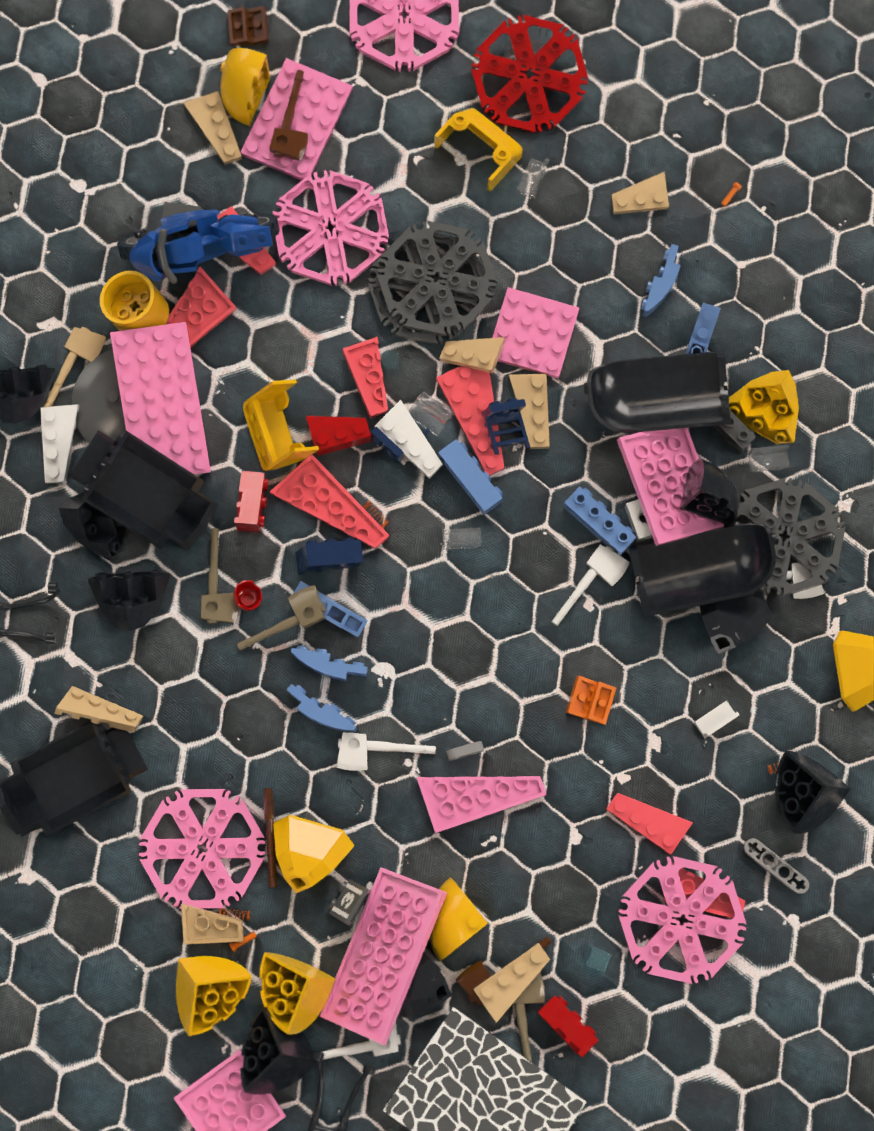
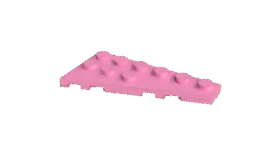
[416,776,547,834]

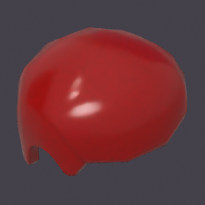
[233,580,263,611]

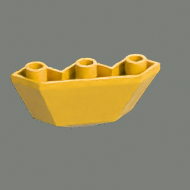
[729,370,799,444]
[833,630,874,712]
[273,815,354,893]

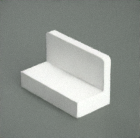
[694,701,739,738]

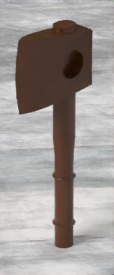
[269,70,308,161]
[263,788,277,887]
[456,937,552,1007]

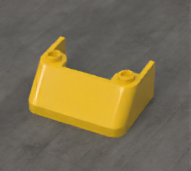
[434,108,522,192]
[243,380,319,471]

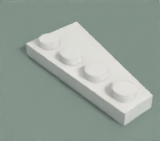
[374,400,443,479]
[41,405,79,484]

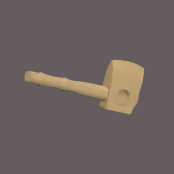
[43,327,106,407]

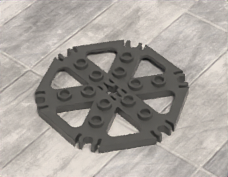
[376,221,497,337]
[368,232,483,345]
[727,478,845,597]

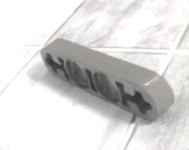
[743,838,809,894]

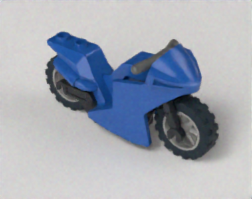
[117,210,280,284]

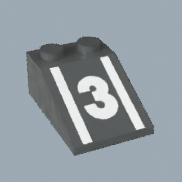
[328,879,370,926]

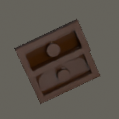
[227,6,269,46]

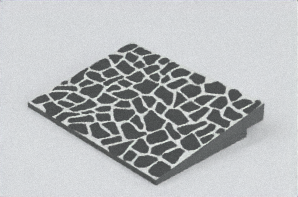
[383,1007,586,1131]

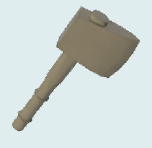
[201,528,238,624]
[237,585,326,650]
[513,972,545,1062]

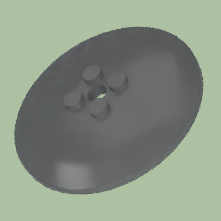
[72,349,126,443]

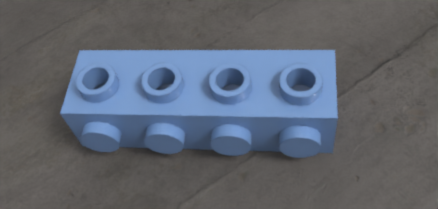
[563,486,636,556]

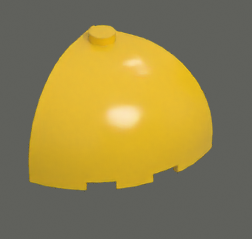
[220,48,271,126]
[429,877,488,962]
[259,952,336,1034]
[176,956,252,1036]

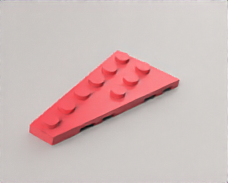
[166,267,237,348]
[436,366,504,476]
[270,455,389,550]

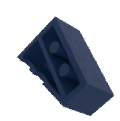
[295,537,364,575]

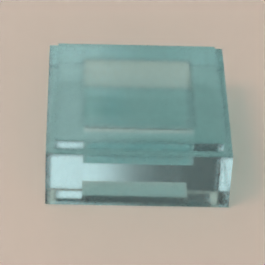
[586,947,612,973]

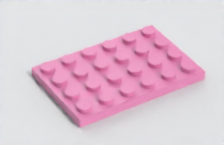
[240,58,353,181]
[617,428,724,546]

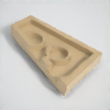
[611,172,669,214]
[440,337,505,373]
[181,904,244,944]

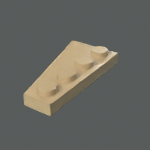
[184,91,242,165]
[509,374,550,449]
[55,686,143,732]
[473,943,550,1023]

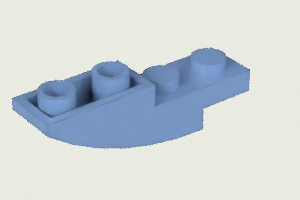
[641,244,681,317]
[685,302,721,354]
[292,581,368,637]
[291,646,368,682]
[287,684,357,733]

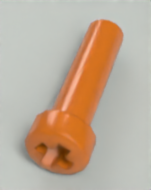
[721,182,742,207]
[229,932,257,952]

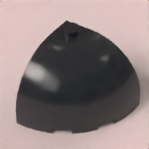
[680,459,739,526]
[775,750,851,834]
[240,1006,318,1095]

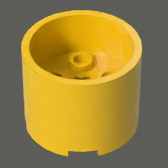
[100,271,169,331]

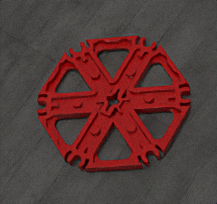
[471,15,589,133]

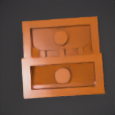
[565,676,616,725]

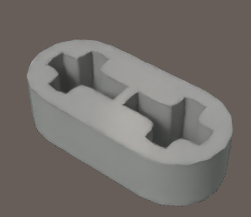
[446,741,484,761]

